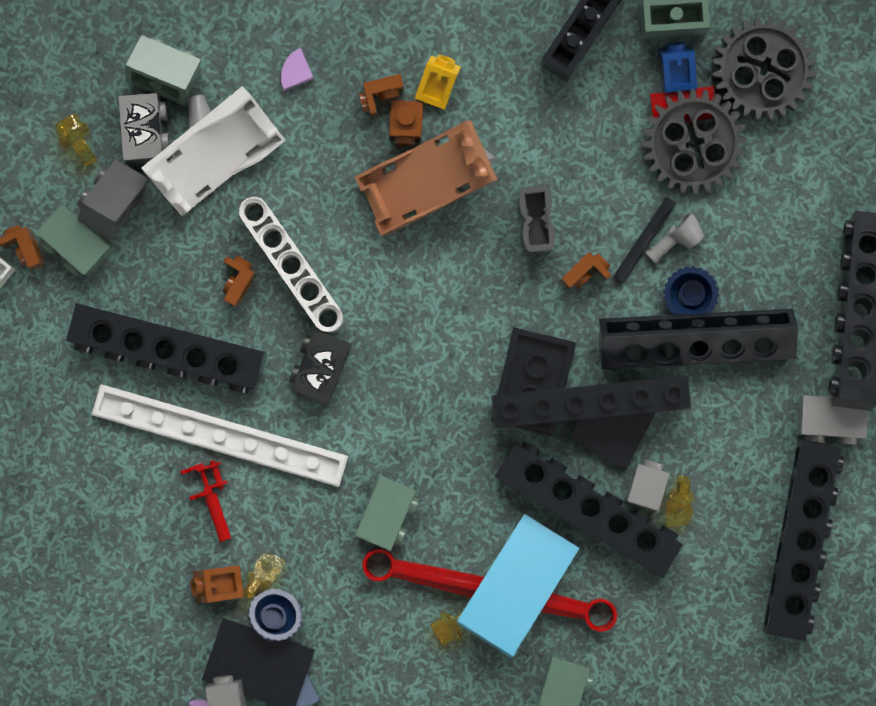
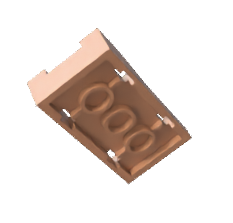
[355,121,498,236]

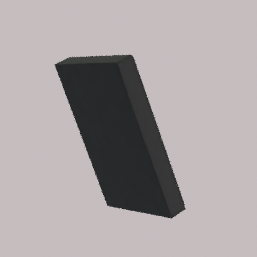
[491,327,576,436]
[202,618,316,706]

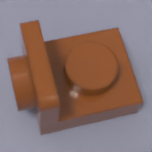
[359,74,404,118]
[389,100,423,146]
[0,225,46,270]
[559,252,611,289]
[222,255,256,308]
[190,565,244,603]

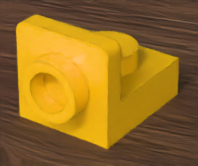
[415,55,461,110]

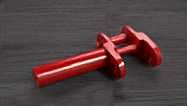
[180,460,232,542]

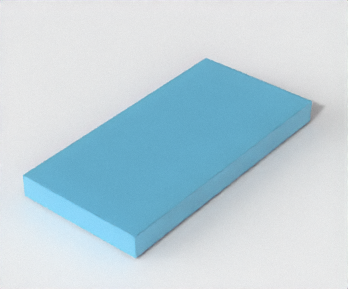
[456,514,579,658]

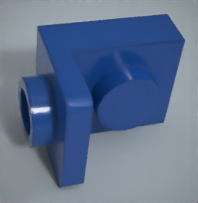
[658,41,697,93]

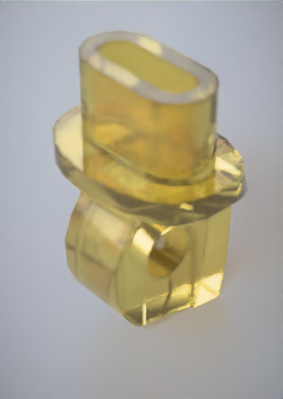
[55,114,97,166]
[665,475,695,526]
[243,553,286,600]
[430,610,464,646]

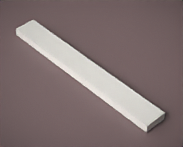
[91,384,348,487]

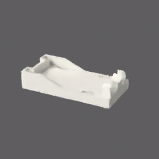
[142,86,286,216]

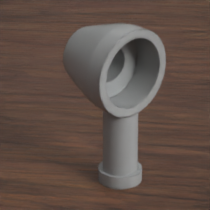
[645,212,704,264]

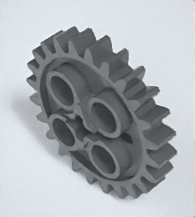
[711,16,817,122]
[641,88,747,194]

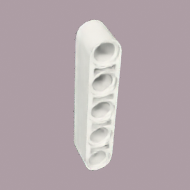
[239,197,343,334]

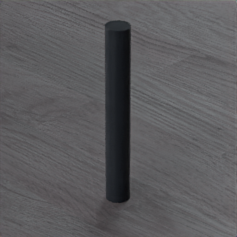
[613,197,676,284]

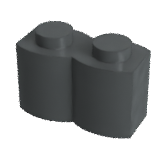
[518,185,555,256]

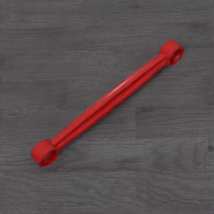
[362,548,617,632]

